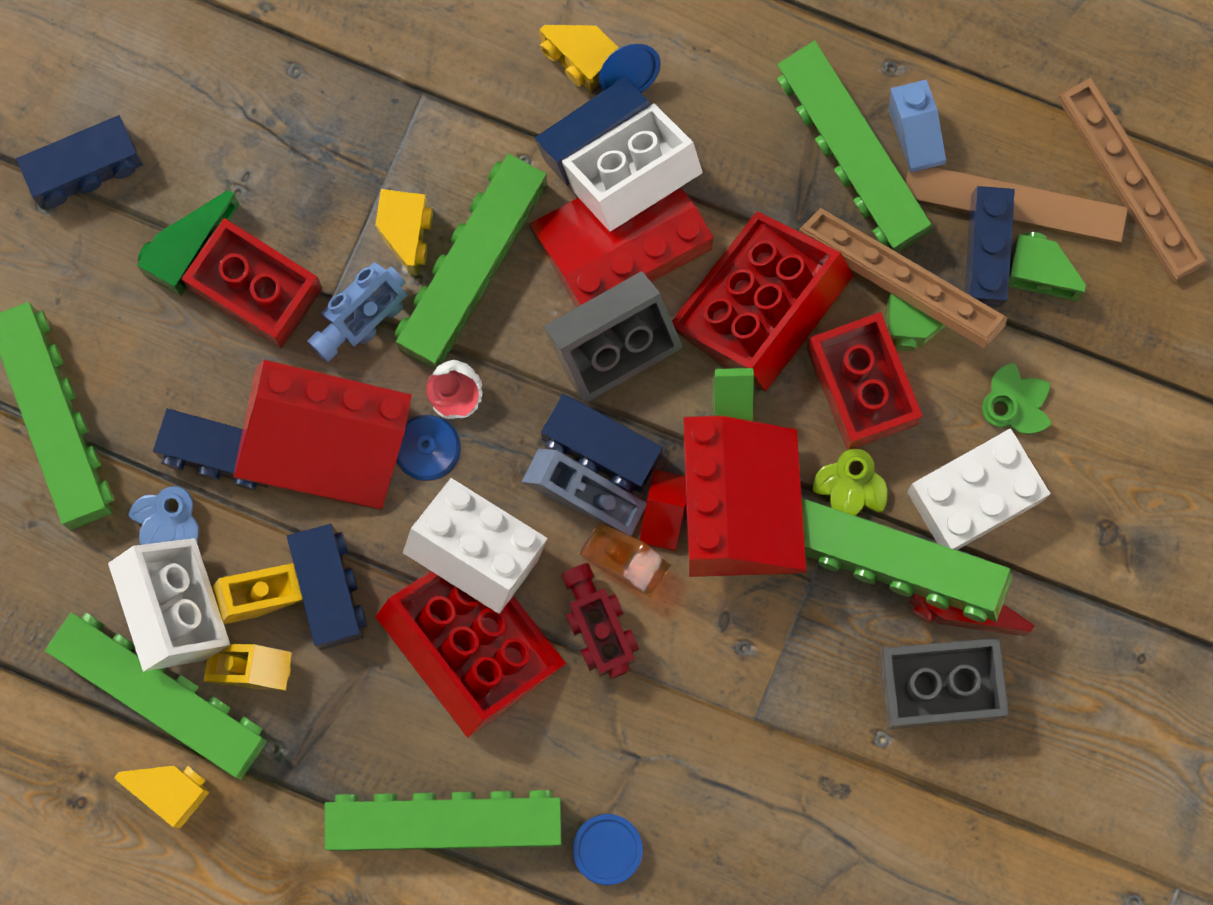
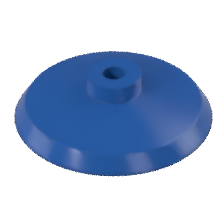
[599,44,661,93]
[396,415,461,481]
[573,814,643,885]

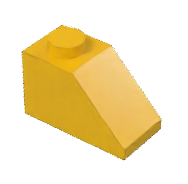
[212,563,303,624]
[204,644,292,691]
[114,766,210,829]

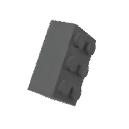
[543,271,683,403]
[878,638,1009,730]

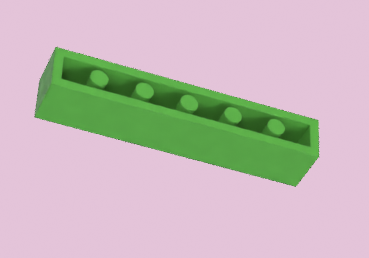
[776,40,933,253]
[395,153,548,370]
[0,302,114,530]
[801,498,1013,622]
[44,612,267,780]
[325,790,562,851]

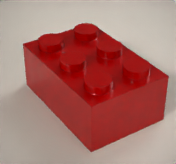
[182,218,323,349]
[807,312,923,450]

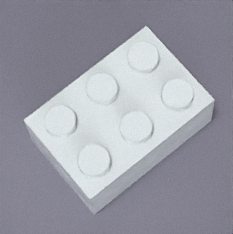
[562,103,703,231]
[907,428,1050,550]
[403,478,547,614]
[108,538,230,672]

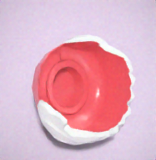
[426,360,483,419]

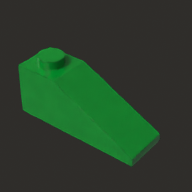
[137,190,240,297]

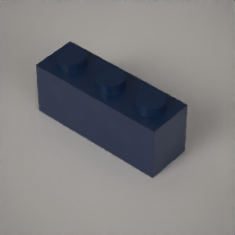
[534,77,650,186]
[16,115,143,208]
[964,186,1015,307]
[541,394,663,493]
[153,408,268,490]
[287,523,367,650]

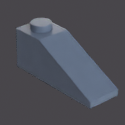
[522,449,646,537]

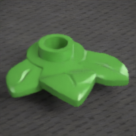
[981,363,1051,434]

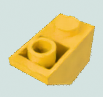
[539,25,619,92]
[375,189,433,276]

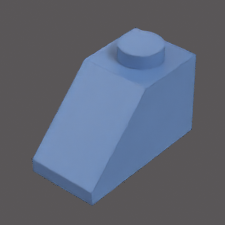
[889,80,946,173]

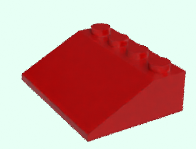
[529,187,713,308]
[672,211,854,392]
[233,360,412,510]
[683,416,806,577]
[375,571,566,738]

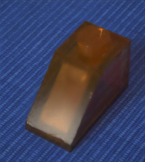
[578,522,671,597]

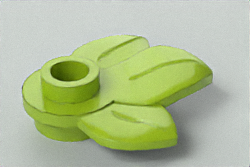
[813,448,888,516]

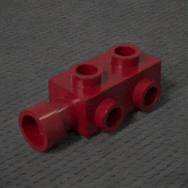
[561,563,639,679]

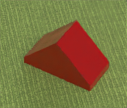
[639,470,686,551]

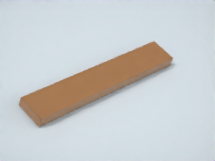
[1058,78,1208,283]
[905,167,1128,246]
[799,208,1008,349]

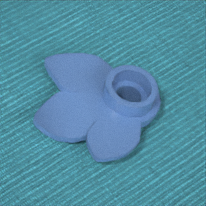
[129,486,199,545]

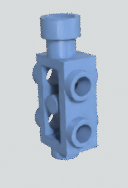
[307,262,408,363]

